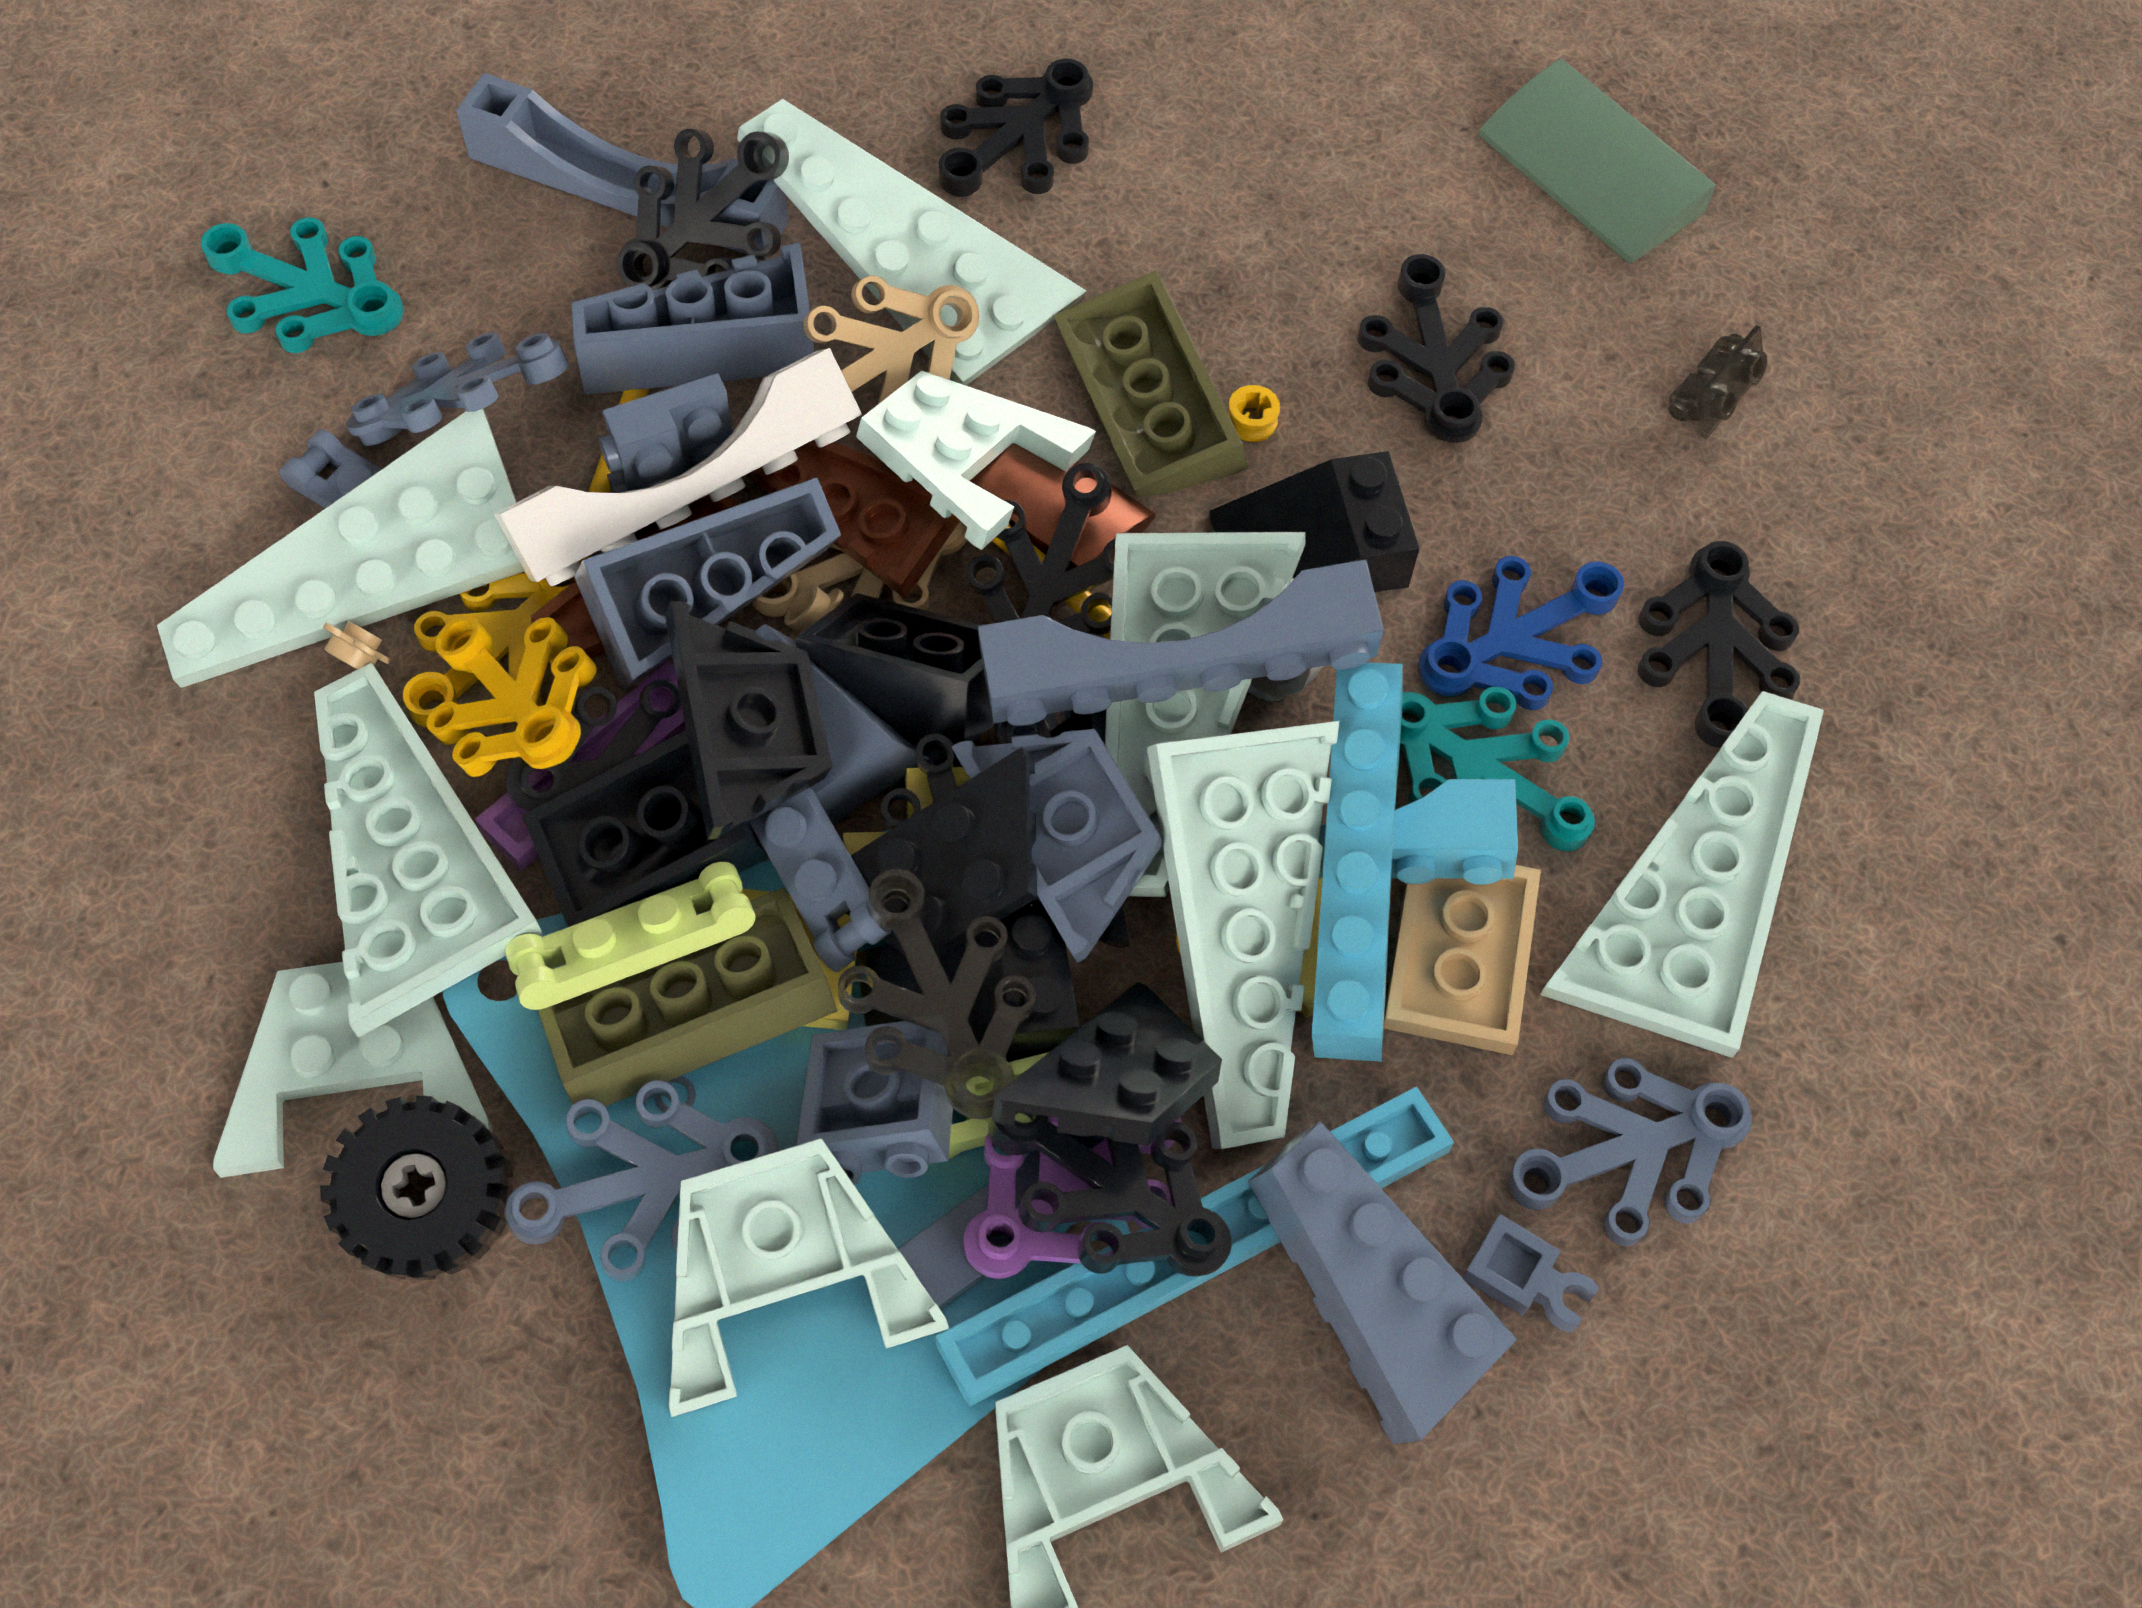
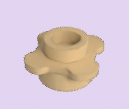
[784,585,844,641]
[323,621,392,669]

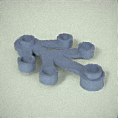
[346,332,569,446]
[1508,1058,1752,1246]
[505,1080,779,1281]

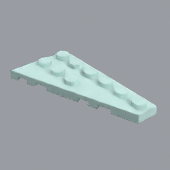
[737,99,1087,386]
[157,409,524,688]
[1105,532,1306,897]
[314,662,543,1038]
[1540,691,1824,1058]
[1147,721,1339,1149]

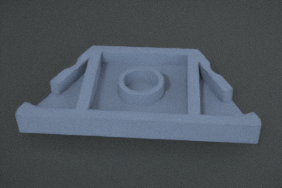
[952,729,1163,963]

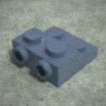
[598,373,733,493]
[796,1015,953,1185]

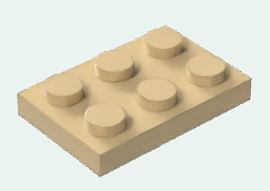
[1384,865,1541,1055]

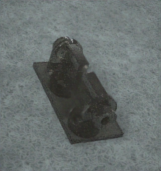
[1668,325,1767,440]

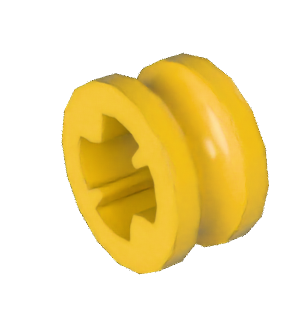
[1228,385,1280,442]

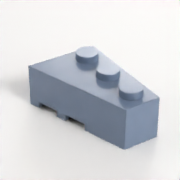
[755,624,929,826]

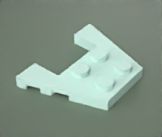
[856,371,1096,550]
[213,962,492,1178]
[669,1138,949,1417]
[995,1345,1283,1608]

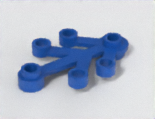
[1418,556,1624,710]

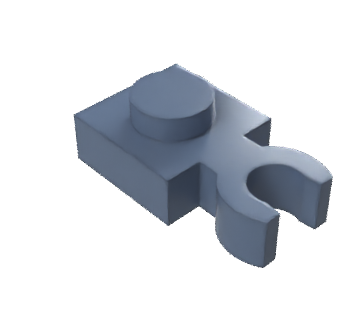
[1462,1214,1599,1332]

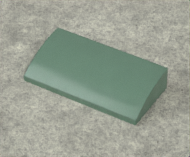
[1478,58,1716,264]

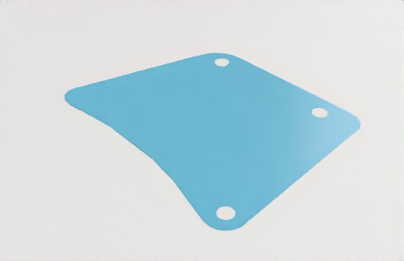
[443,829,1131,1608]

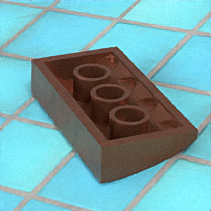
[970,443,1156,571]

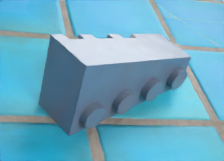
[572,242,814,395]
[574,477,841,692]
[1248,1121,1517,1444]

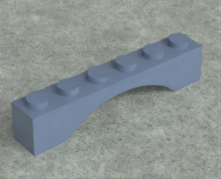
[456,73,789,261]
[978,559,1384,726]

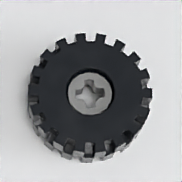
[320,1095,513,1281]

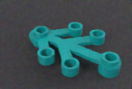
[201,217,404,353]
[1400,687,1595,851]

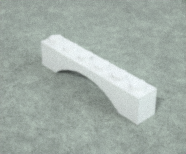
[494,348,862,586]

